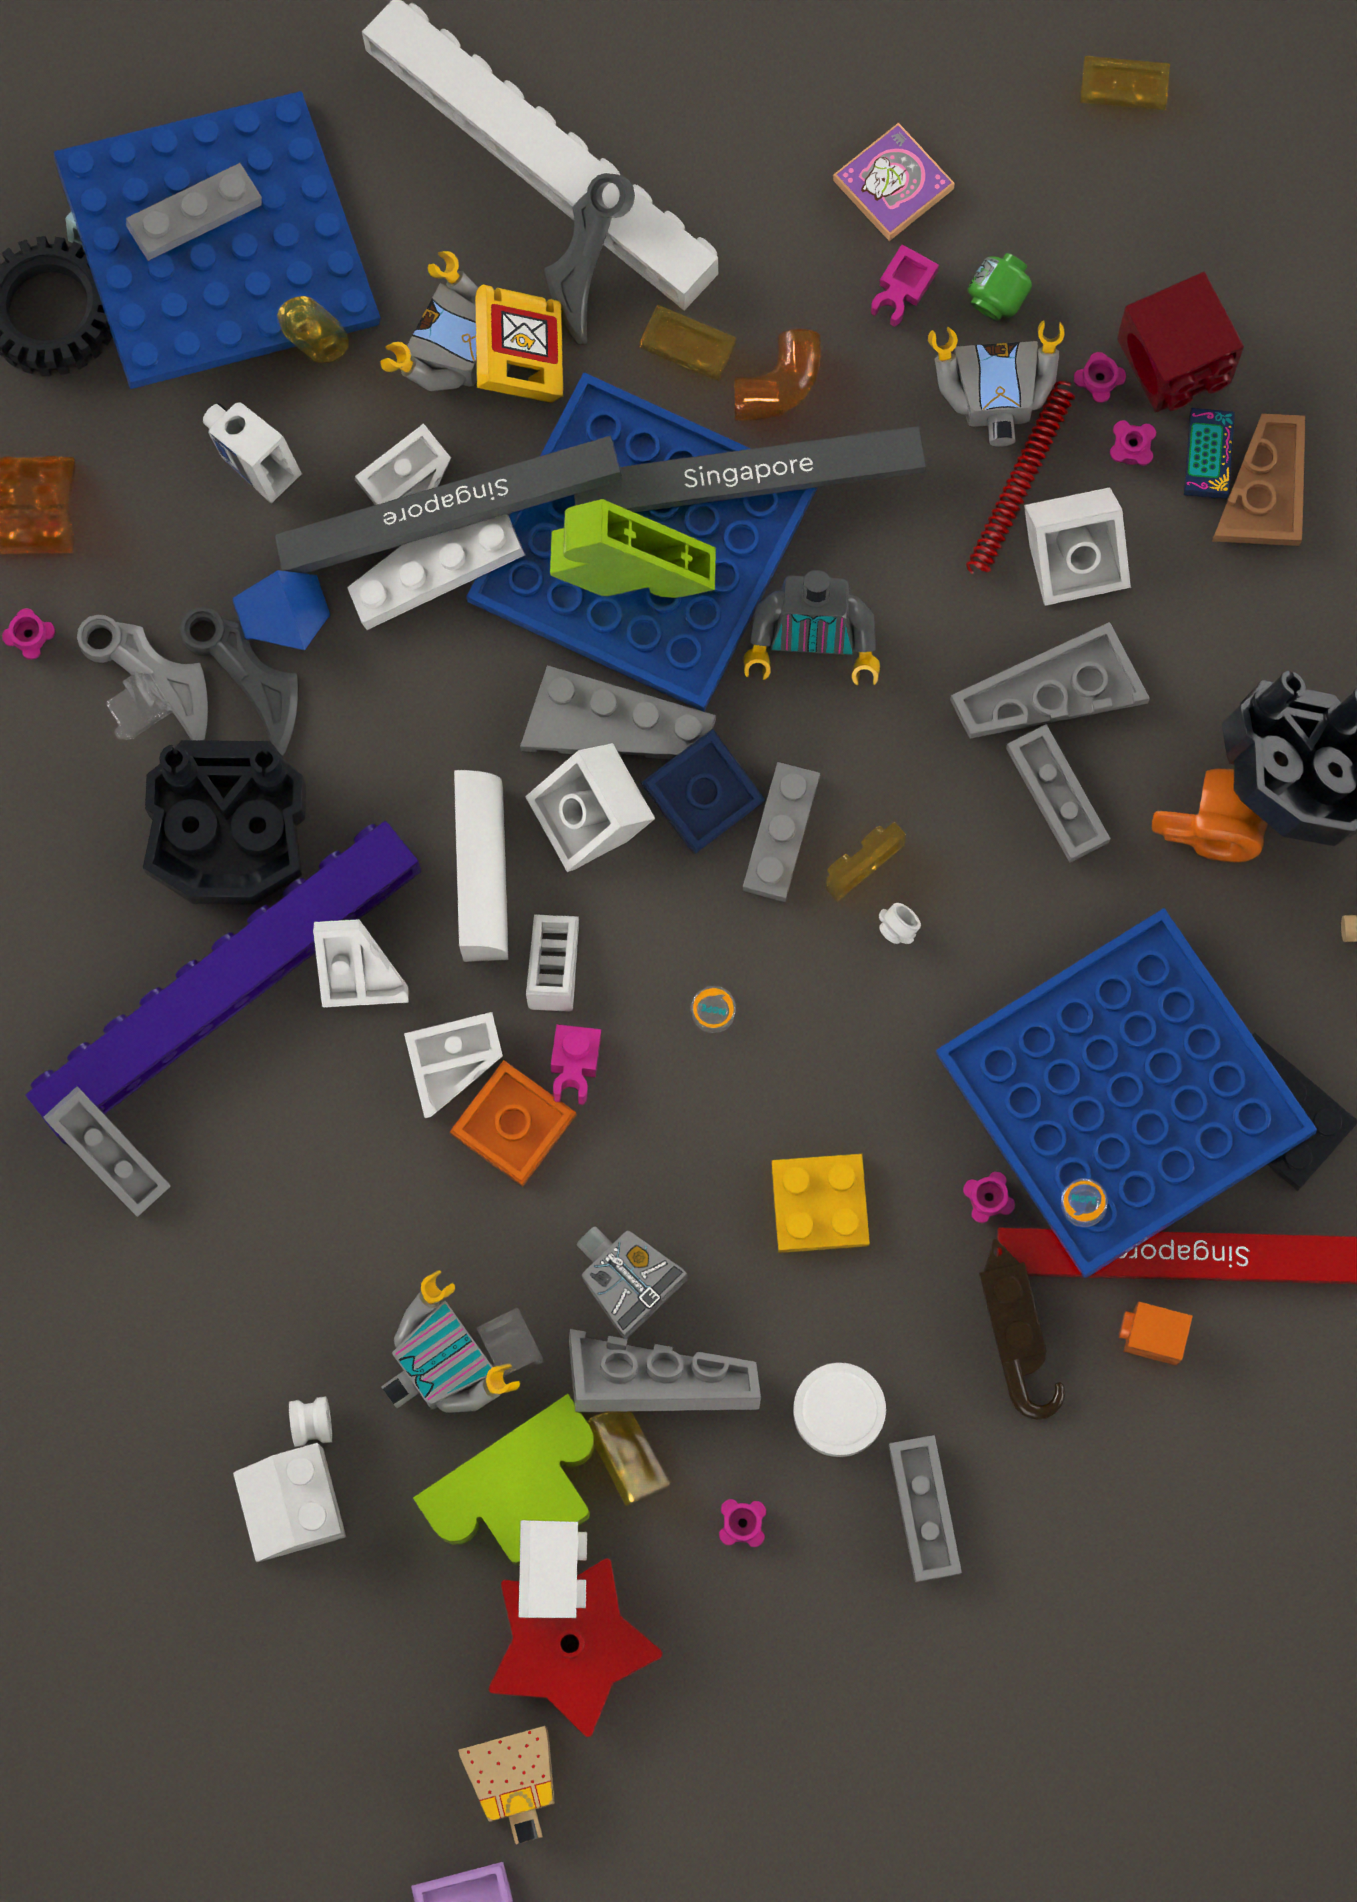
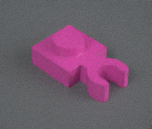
[871,244,939,327]
[551,1024,601,1105]

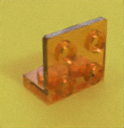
[0,456,76,554]

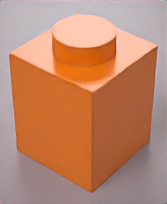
[1119,1302,1193,1366]

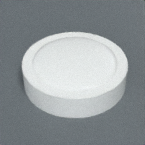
[793,1363,886,1457]

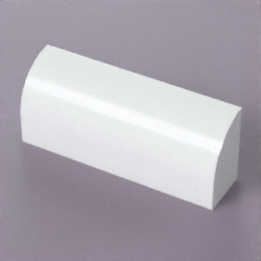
[454,770,509,962]

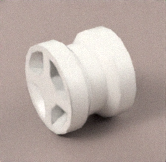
[289,1396,332,1447]

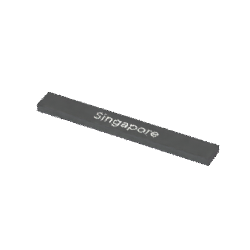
[574,426,926,512]
[275,436,623,573]

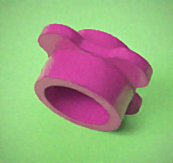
[1074,352,1126,403]
[1110,420,1156,466]
[2,608,55,660]
[963,1172,1015,1223]
[719,1499,766,1547]

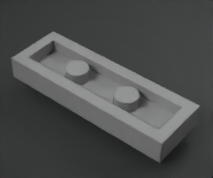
[126,163,262,261]
[1006,724,1111,863]
[743,762,820,902]
[44,1086,171,1217]
[888,1435,962,1583]

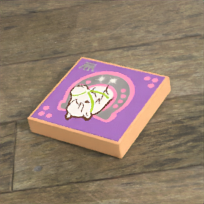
[833,123,955,241]

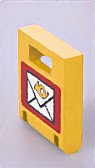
[475,284,563,403]

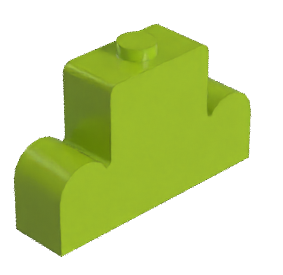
[550,499,716,598]
[413,1394,595,1566]

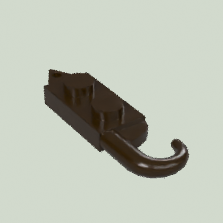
[979,1239,1065,1420]

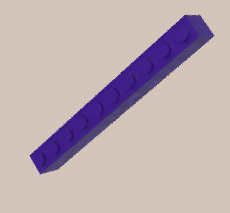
[25,820,422,1145]

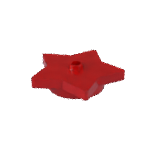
[488,1558,663,1737]

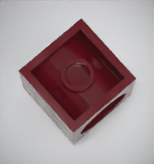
[1117,271,1244,413]

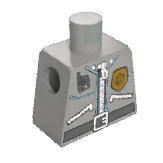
[576,1226,688,1339]

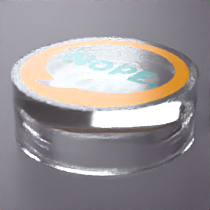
[691,986,736,1033]
[1061,1179,1108,1227]

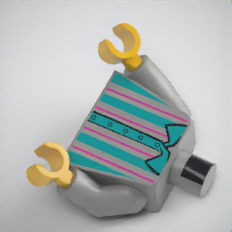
[381,1270,520,1413]

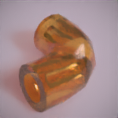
[735,329,821,421]

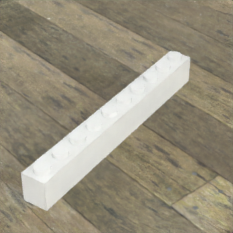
[362,0,718,311]

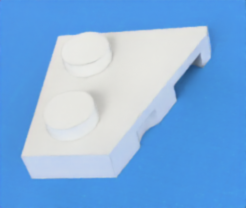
[355,424,451,505]
[313,919,409,1007]
[404,1012,503,1118]

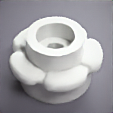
[879,903,921,944]

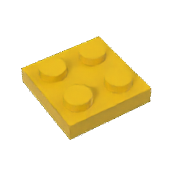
[771,1154,870,1253]

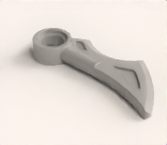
[77,615,208,740]

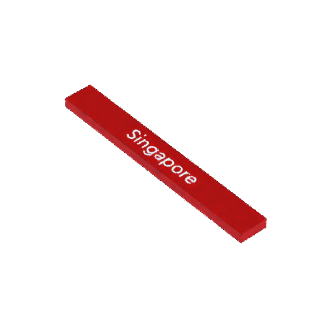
[997,1228,1357,1284]

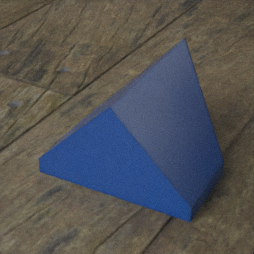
[233,570,330,650]

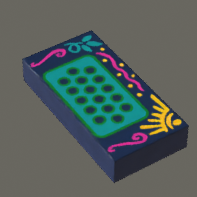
[1183,408,1235,499]

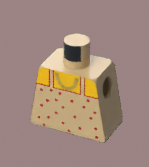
[458,1726,555,1844]

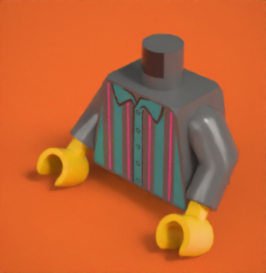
[743,570,880,685]

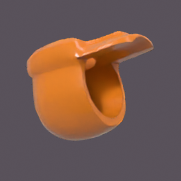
[1151,768,1268,863]

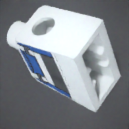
[203,402,302,504]

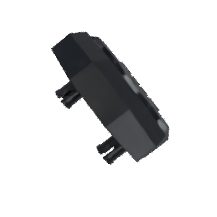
[1222,671,1357,846]
[143,740,306,904]

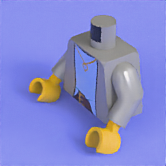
[381,251,511,391]
[928,320,1065,447]

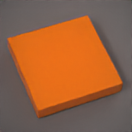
[450,1060,577,1187]

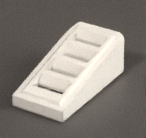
[526,915,579,1012]

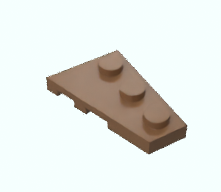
[1212,414,1305,546]

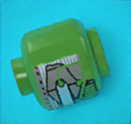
[968,253,1032,321]

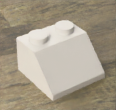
[1024,487,1131,606]
[525,743,655,872]
[233,1443,346,1563]
[519,1520,587,1618]

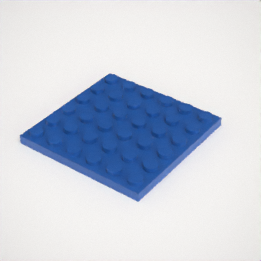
[54,91,381,389]
[466,372,818,712]
[936,908,1317,1279]

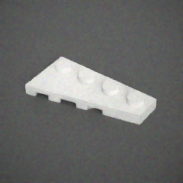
[347,514,525,630]

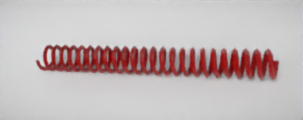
[966,381,1075,574]

